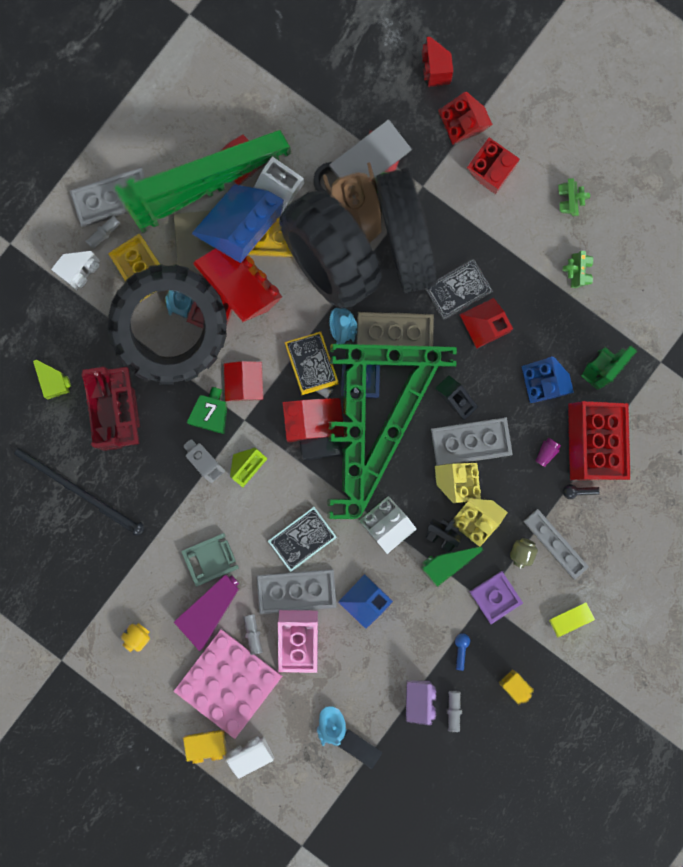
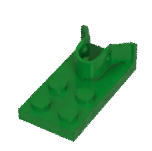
[581,346,636,390]

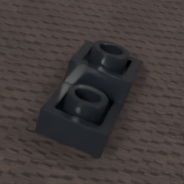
[300,436,343,460]
[338,730,383,769]

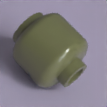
[510,538,538,568]

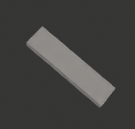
[523,509,589,580]

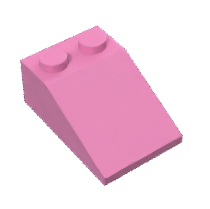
[278,610,318,673]

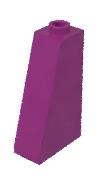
[174,575,240,651]

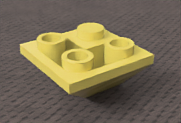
[435,463,481,503]
[453,499,508,547]

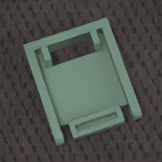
[181,533,239,587]

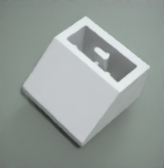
[254,157,304,213]
[51,251,100,290]
[359,496,416,554]
[226,736,274,779]

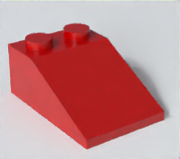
[283,398,344,442]

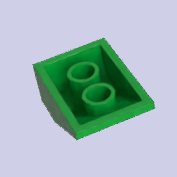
[421,547,483,587]

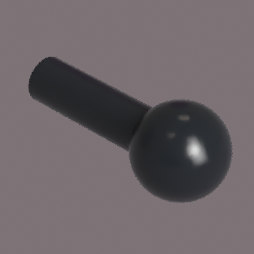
[563,484,600,500]

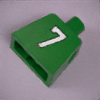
[187,387,227,434]

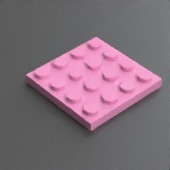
[173,629,282,739]

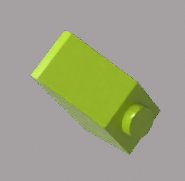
[33,360,71,399]

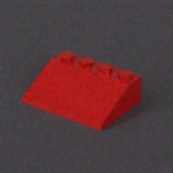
[193,248,283,322]
[568,401,630,480]

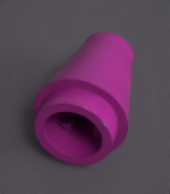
[535,437,561,467]

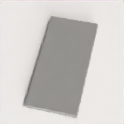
[329,119,412,178]
[70,167,145,227]
[431,417,513,466]
[257,569,337,614]

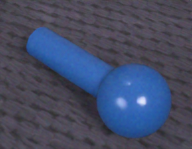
[455,633,470,671]

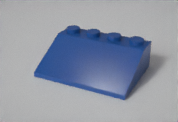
[192,184,284,263]

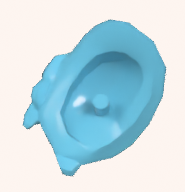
[165,291,194,318]
[330,308,357,344]
[317,706,346,746]

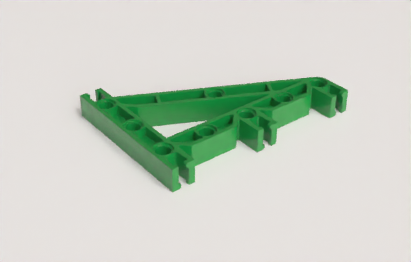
[115,130,291,234]
[327,344,457,519]

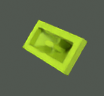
[230,448,268,487]

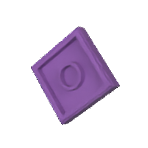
[469,571,523,624]

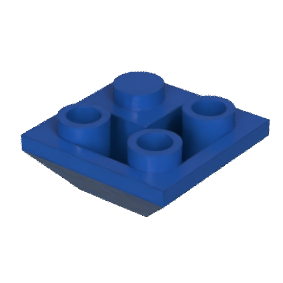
[522,357,574,403]
[338,574,393,629]

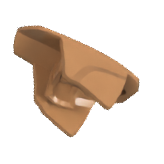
[323,162,381,243]

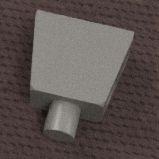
[184,440,225,484]

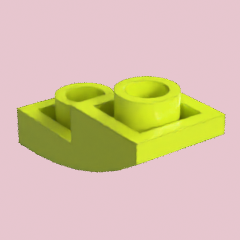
[549,603,595,638]

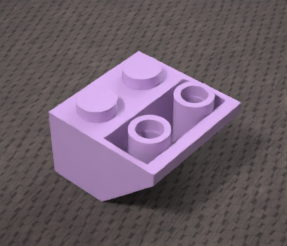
[406,680,436,725]

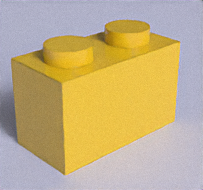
[498,670,533,704]
[183,730,227,764]

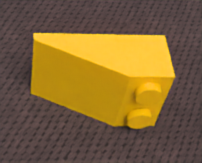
[108,233,160,300]

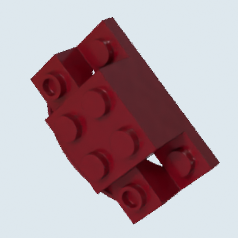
[82,367,140,451]

